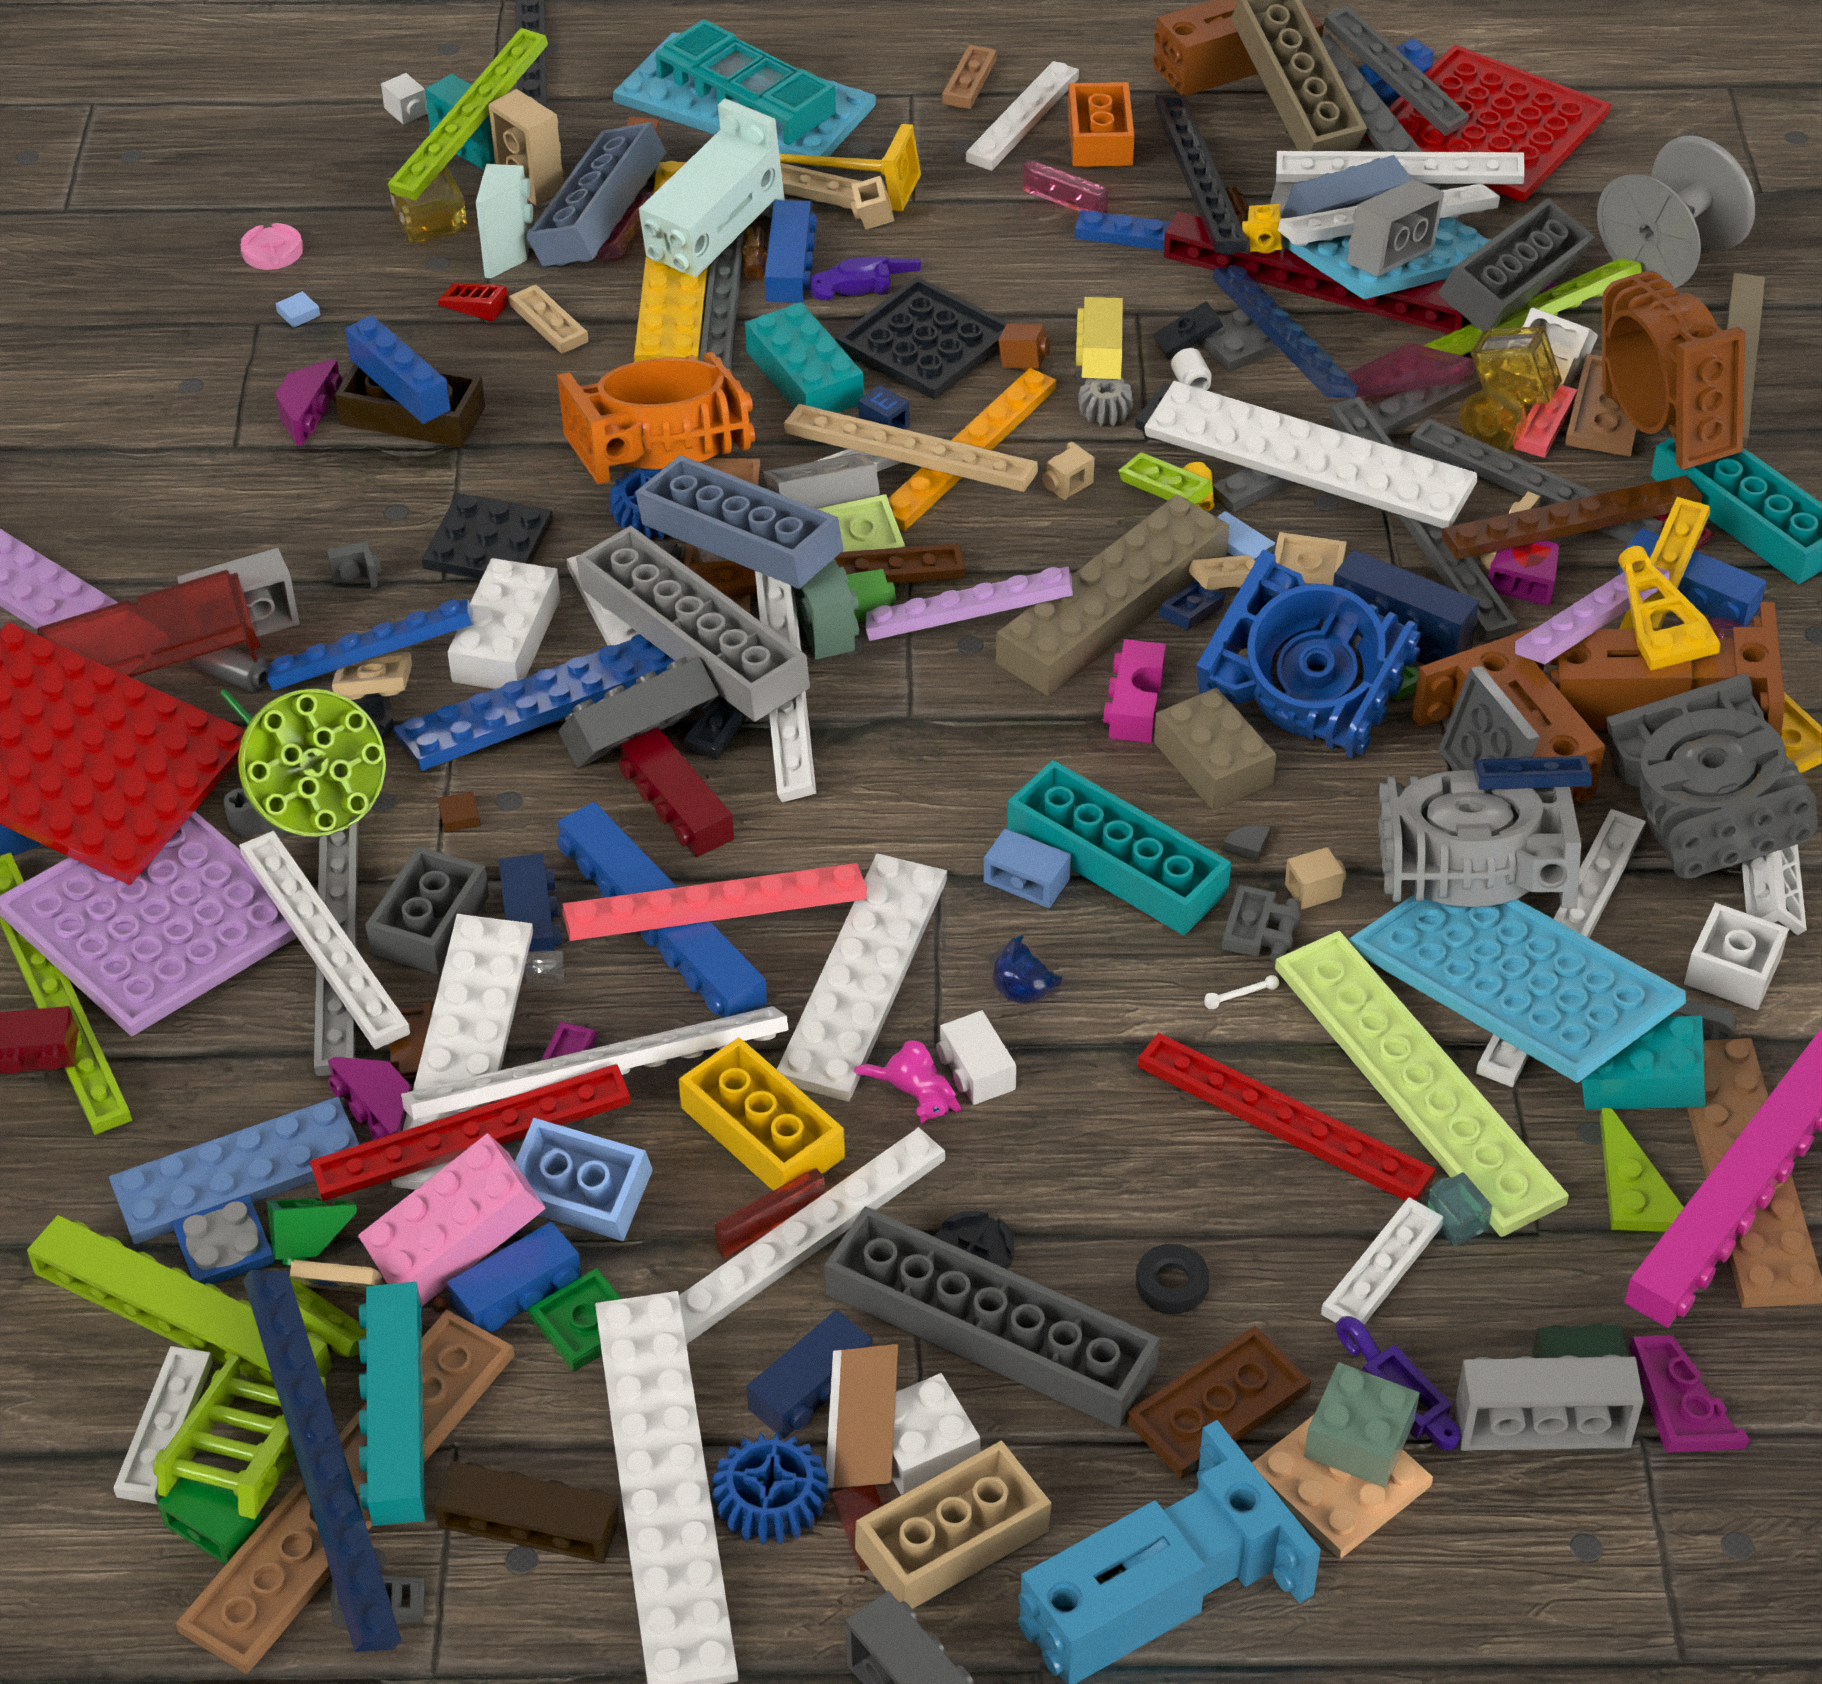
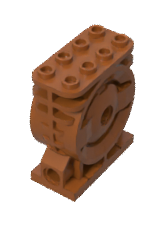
[1602,271,1745,470]

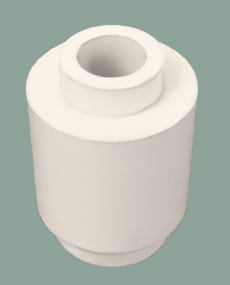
[1171,348,1212,391]

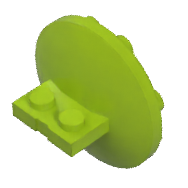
[238,689,386,837]

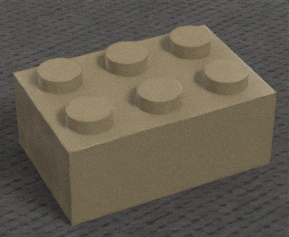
[1154,687,1276,811]

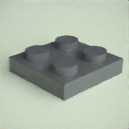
[1198,309,1281,372]

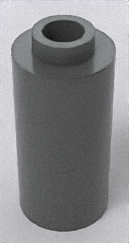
[189,636,269,692]

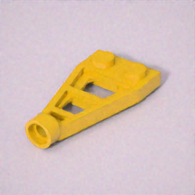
[1618,546,1720,670]

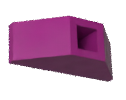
[275,359,343,446]
[328,1057,411,1140]

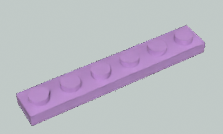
[1515,563,1670,664]
[866,566,1073,641]

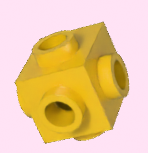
[1242,204,1286,253]

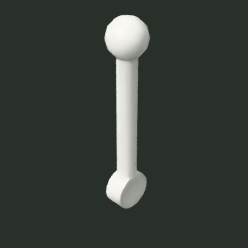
[1204,975,1279,1009]

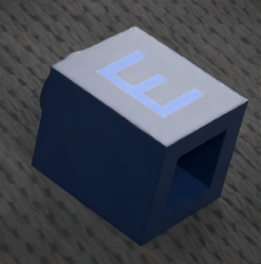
[858,385,910,430]

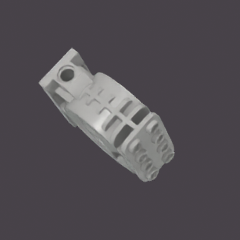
[1378,770,1581,908]

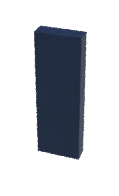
[1474,756,1592,790]

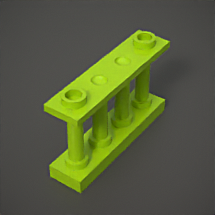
[153,1355,326,1519]

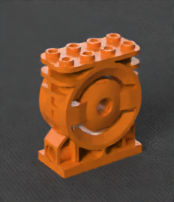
[557,352,755,484]

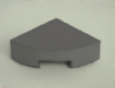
[1223,825,1271,861]

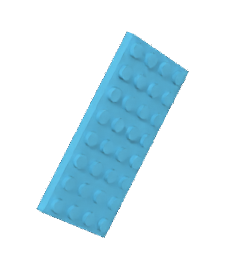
[613,32,876,168]
[1349,895,1686,1083]

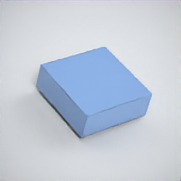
[275,291,320,328]

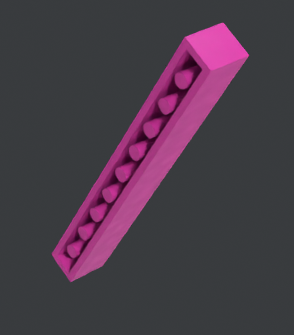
[1624,1028,1822,1328]

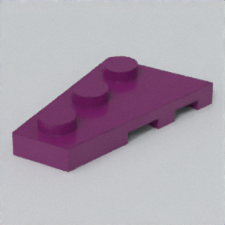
[1628,1335,1751,1453]

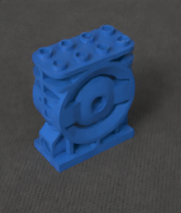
[1196,549,1421,759]

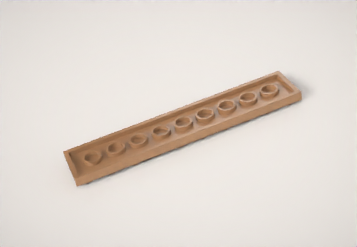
[175,1309,515,1674]

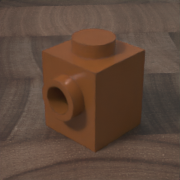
[998,324,1051,371]

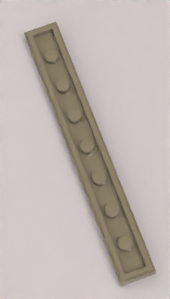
[1726,273,1765,447]

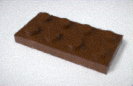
[1126,1326,1311,1479]

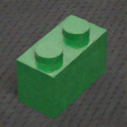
[157,1477,262,1565]

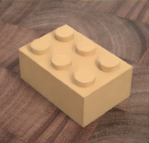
[488,89,563,206]

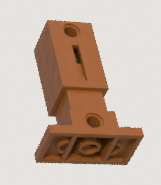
[1549,602,1785,736]

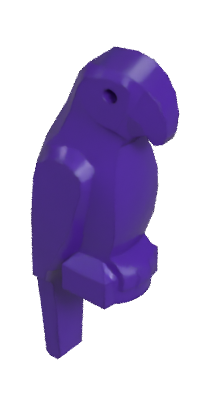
[810,256,921,300]

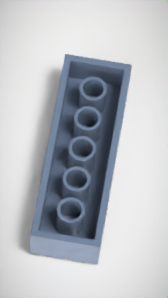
[526,122,667,267]
[635,455,844,589]

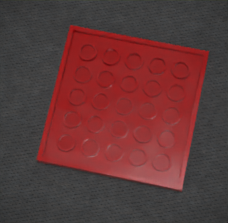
[1365,45,1611,203]

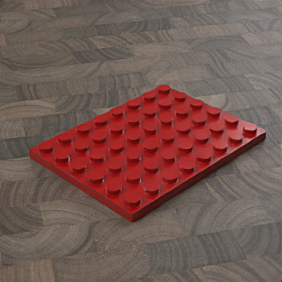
[0,622,245,885]

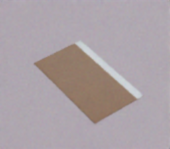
[826,1344,898,1488]

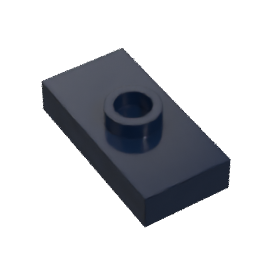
[1158,581,1225,630]

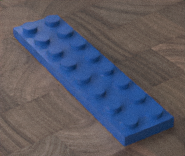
[393,634,675,771]

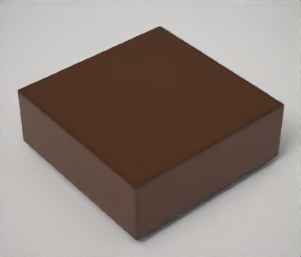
[437,791,481,833]

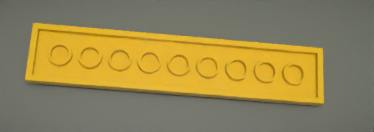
[634,161,709,362]

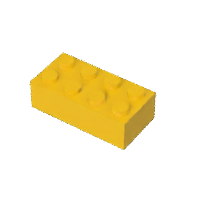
[679,1037,845,1201]

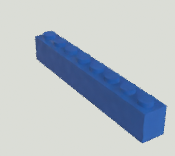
[557,801,767,1018]

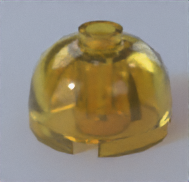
[1458,387,1527,452]

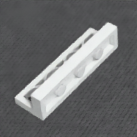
[1742,845,1807,935]

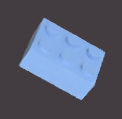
[515,1118,653,1241]

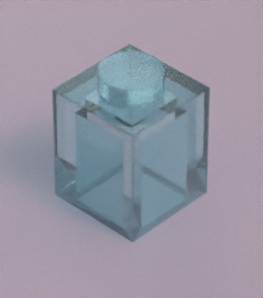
[1427,1172,1493,1246]

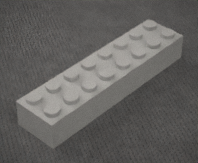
[576,526,810,722]

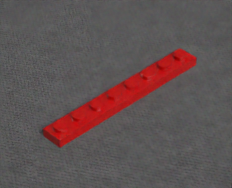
[1138,1032,1435,1202]
[310,1064,631,1202]

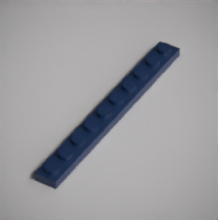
[243,1270,402,1652]

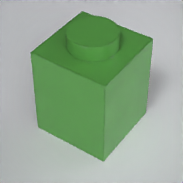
[847,569,896,622]

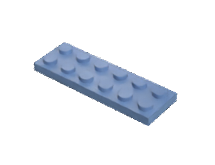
[109,1097,359,1245]

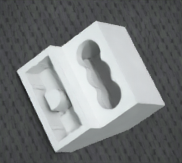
[1503,307,1598,387]

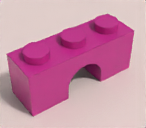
[1103,639,1166,743]

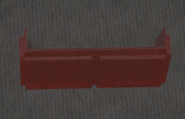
[37,570,261,677]

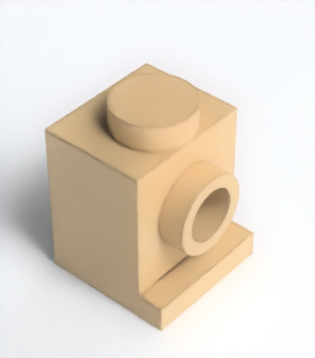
[1042,441,1095,500]

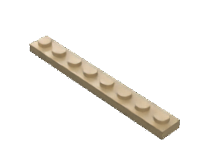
[784,404,1038,492]

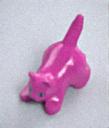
[853,1040,962,1123]

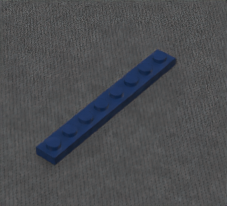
[1212,265,1358,398]

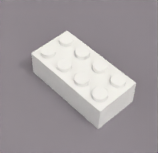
[448,558,561,689]

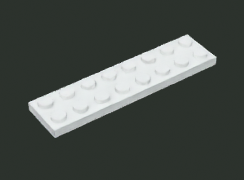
[777,853,947,1102]
[391,914,533,1190]

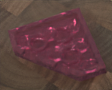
[1348,343,1475,398]

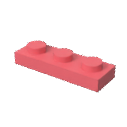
[1514,381,1578,458]

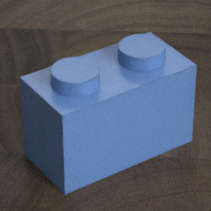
[984,829,1071,909]

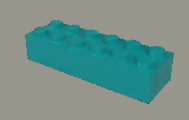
[1651,437,1822,585]
[1007,760,1231,936]

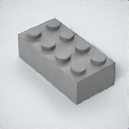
[1454,1355,1644,1451]

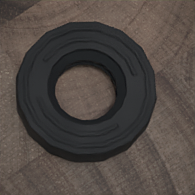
[1136,1244,1209,1314]

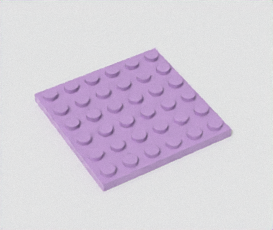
[0,811,297,1037]

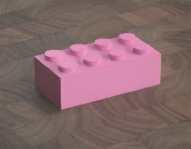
[358,1133,546,1307]

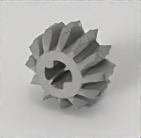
[1078,378,1133,427]

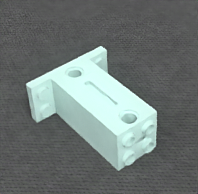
[639,98,784,277]

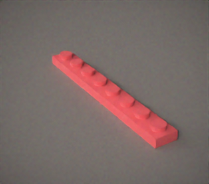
[563,863,867,941]

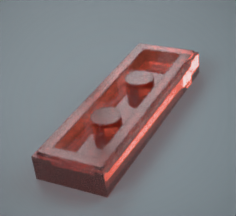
[715,1168,825,1258]

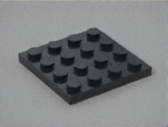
[835,276,1010,400]

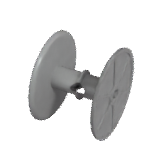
[1597,136,1755,288]

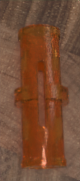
[742,227,767,281]

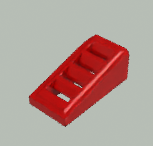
[438,282,509,322]

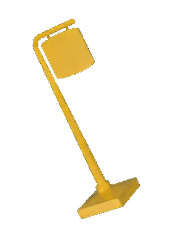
[779,124,921,211]

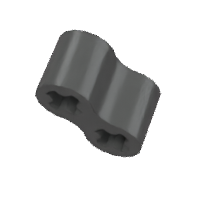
[223,788,291,838]

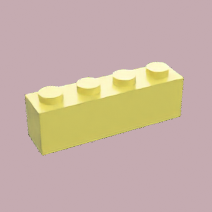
[1076,297,1123,379]

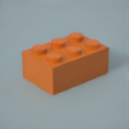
[1068,82,1134,168]

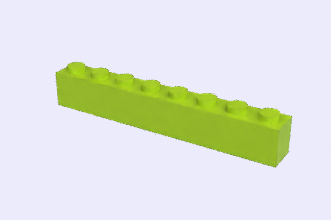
[27,1215,332,1387]

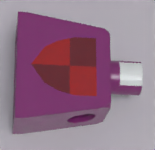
[1488,540,1559,606]

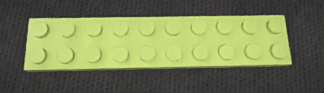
[1275,931,1569,1237]

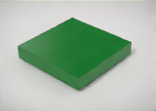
[528,1268,623,1372]

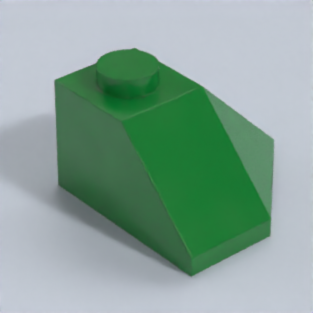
[267,1198,357,1265]

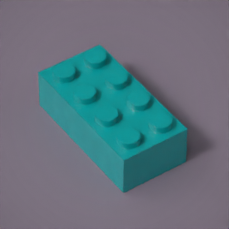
[745,302,864,413]

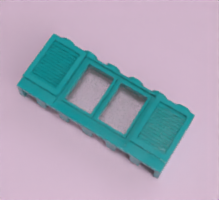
[656,19,836,145]

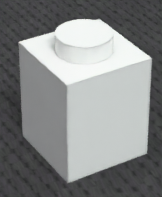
[381,73,428,125]

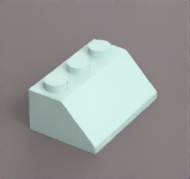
[476,164,533,278]

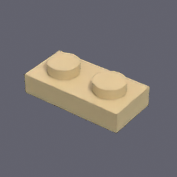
[1189,555,1256,590]

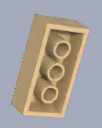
[855,1440,1052,1609]

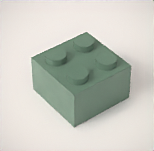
[794,558,859,660]
[1304,1362,1420,1488]

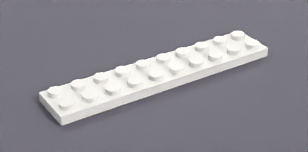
[1144,381,1477,528]
[595,1291,738,1684]

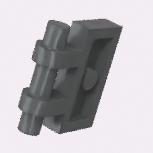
[1222,885,1301,963]

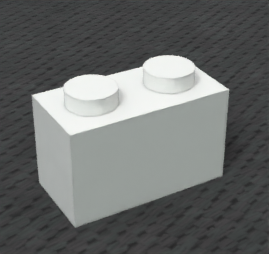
[936,1010,1016,1105]

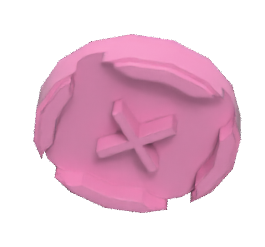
[240,223,303,270]

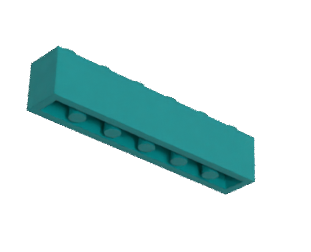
[359,1282,425,1526]

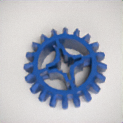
[610,468,667,540]
[712,1431,829,1546]

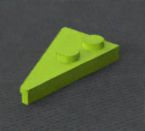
[1600,1108,1684,1232]

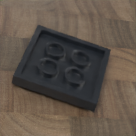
[422,493,553,579]

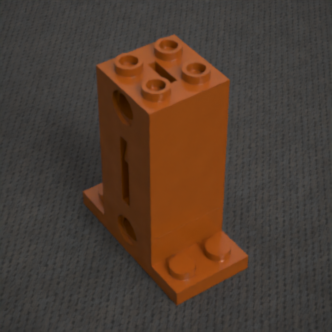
[1152,0,1324,96]
[1412,624,1605,804]

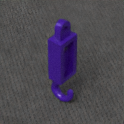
[1336,1316,1461,1450]

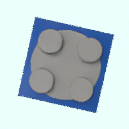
[171,1195,275,1285]

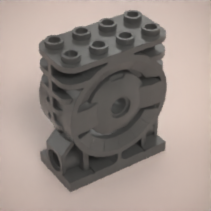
[1606,673,1818,879]

